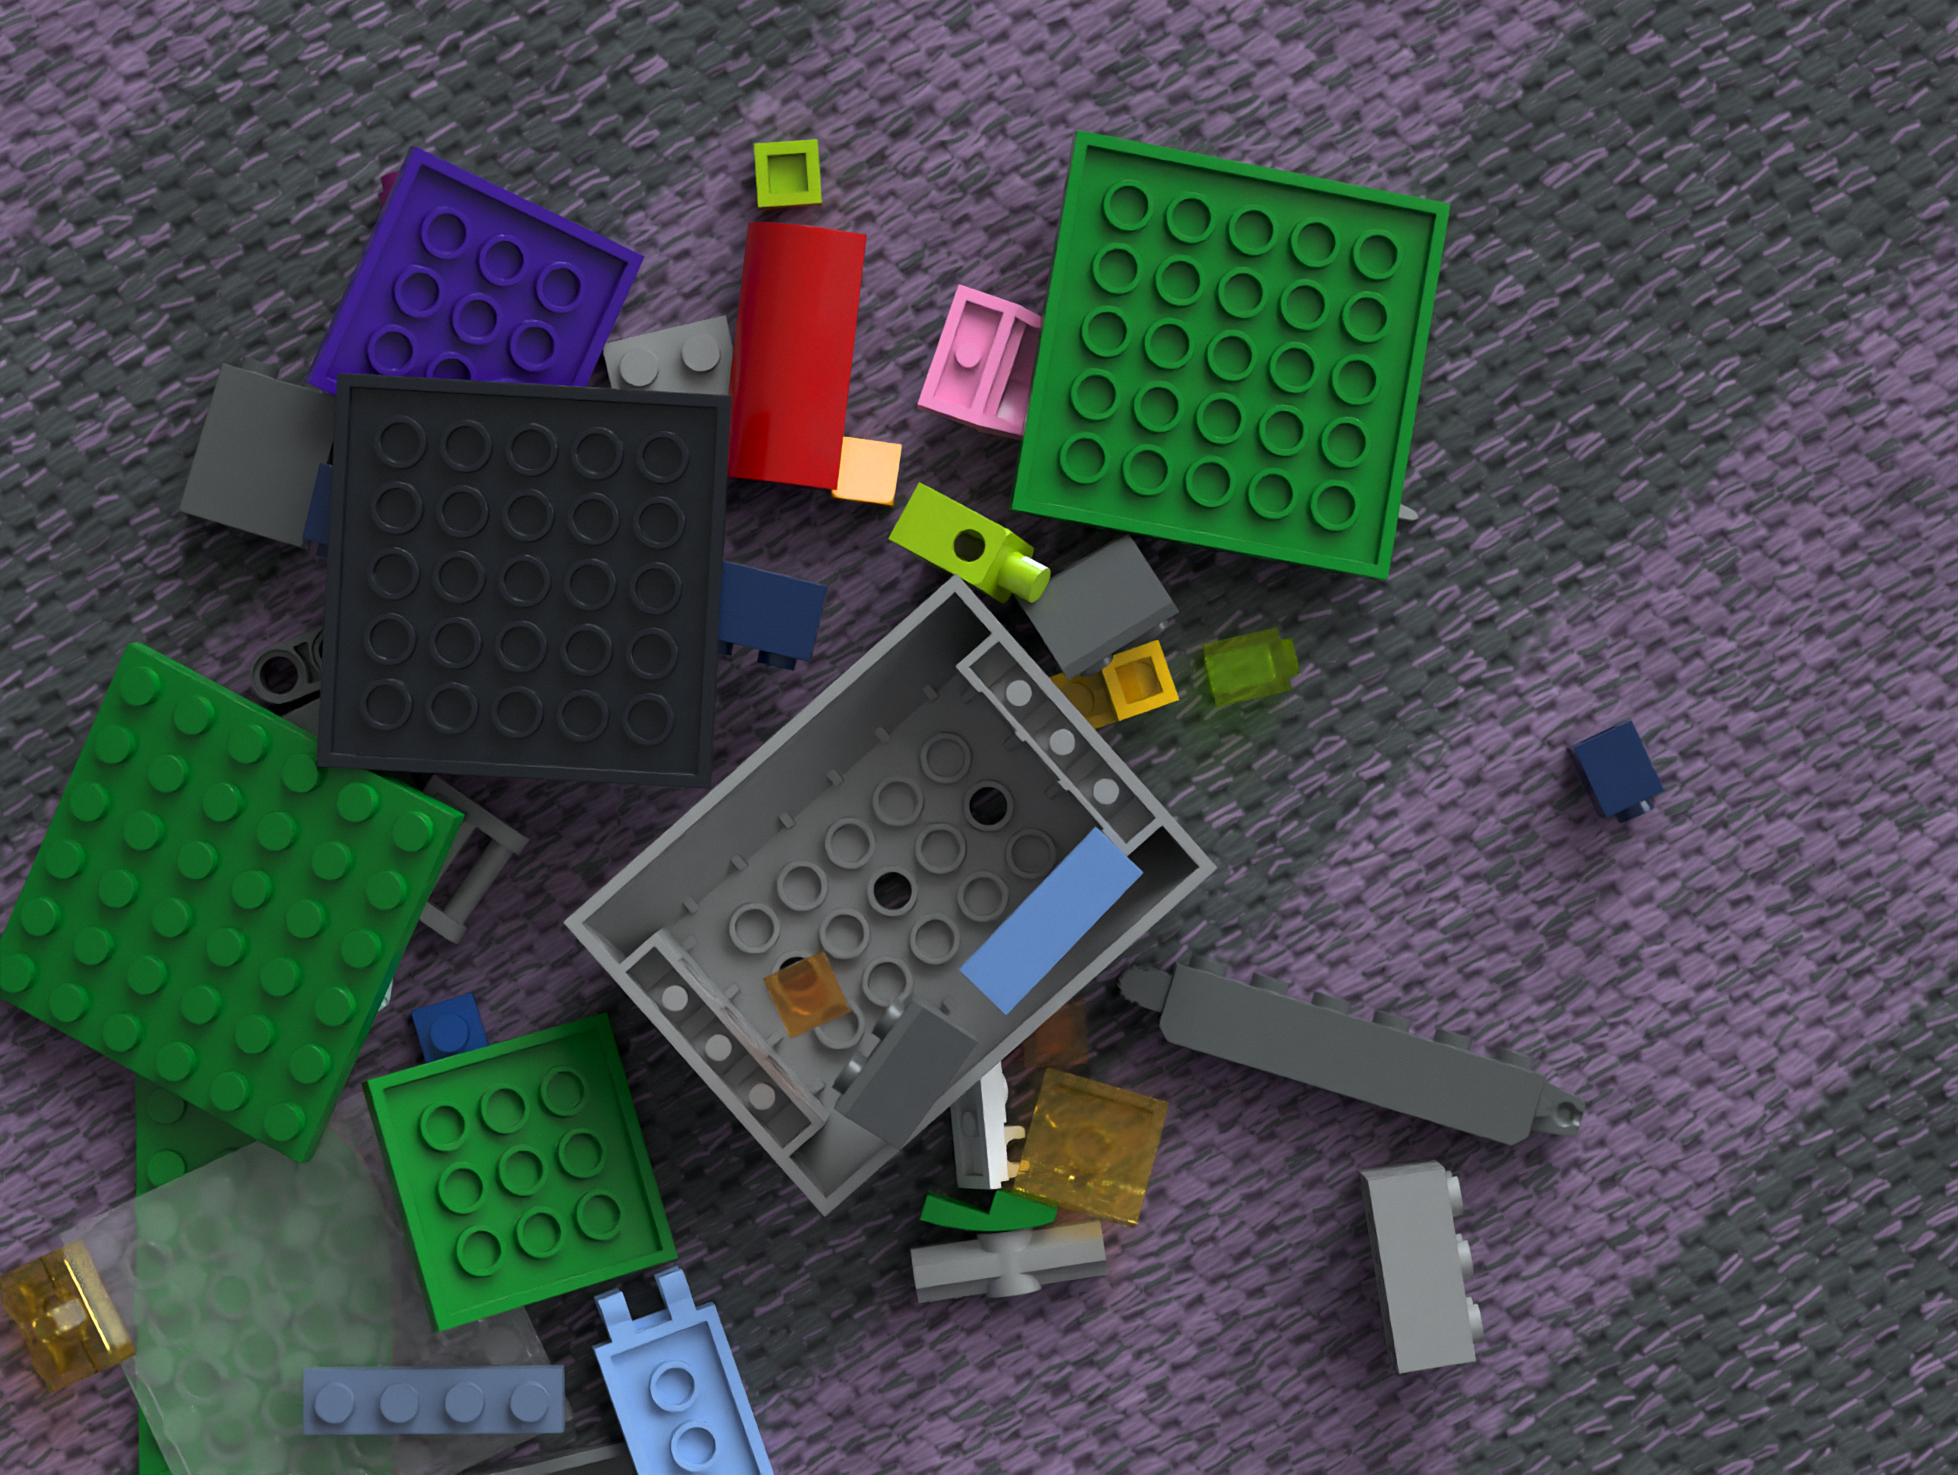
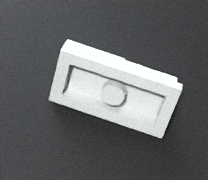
[950,1061,1028,1190]

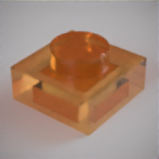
[763,950,851,1039]
[1023,999,1089,1068]

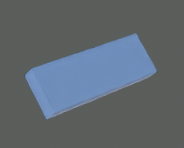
[959,827,1144,1015]

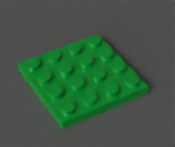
[361,1012,678,1333]

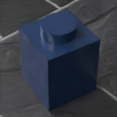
[1567,721,1665,824]

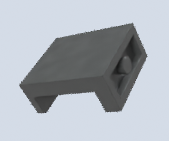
[178,357,336,550]

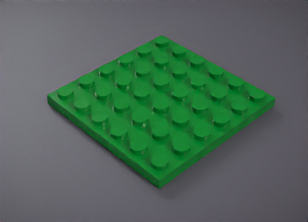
[1008,130,1451,582]
[0,642,465,1164]

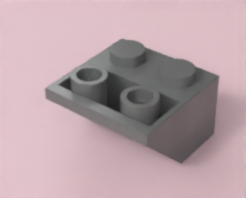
[1012,529,1179,680]
[832,992,978,1150]

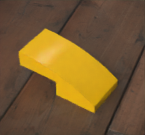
[1049,640,1179,729]

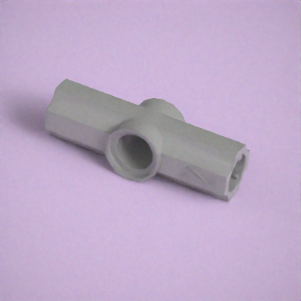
[910,1219,1108,1303]

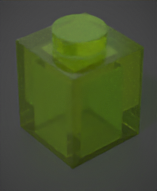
[1200,627,1300,707]

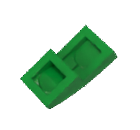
[920,1187,1058,1231]

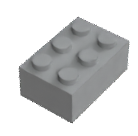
[1358,1158,1484,1374]

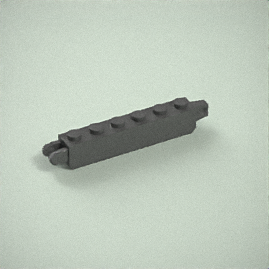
[1116,954,1586,1146]

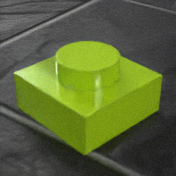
[754,139,823,210]

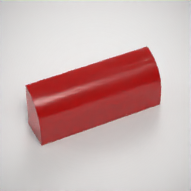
[728,222,867,490]

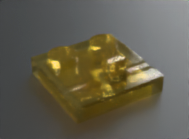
[1011,1067,1169,1228]
[0,1238,137,1393]

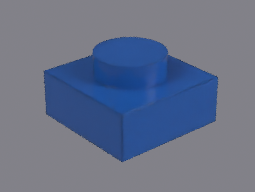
[411,992,490,1063]

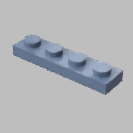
[303,1365,565,1435]

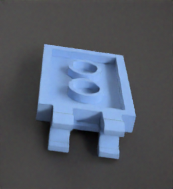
[592,1265,774,1475]

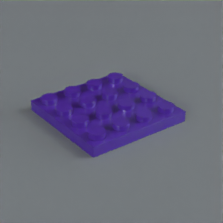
[304,146,645,396]

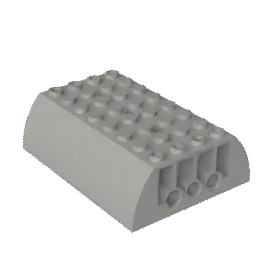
[563,574,1217,1217]

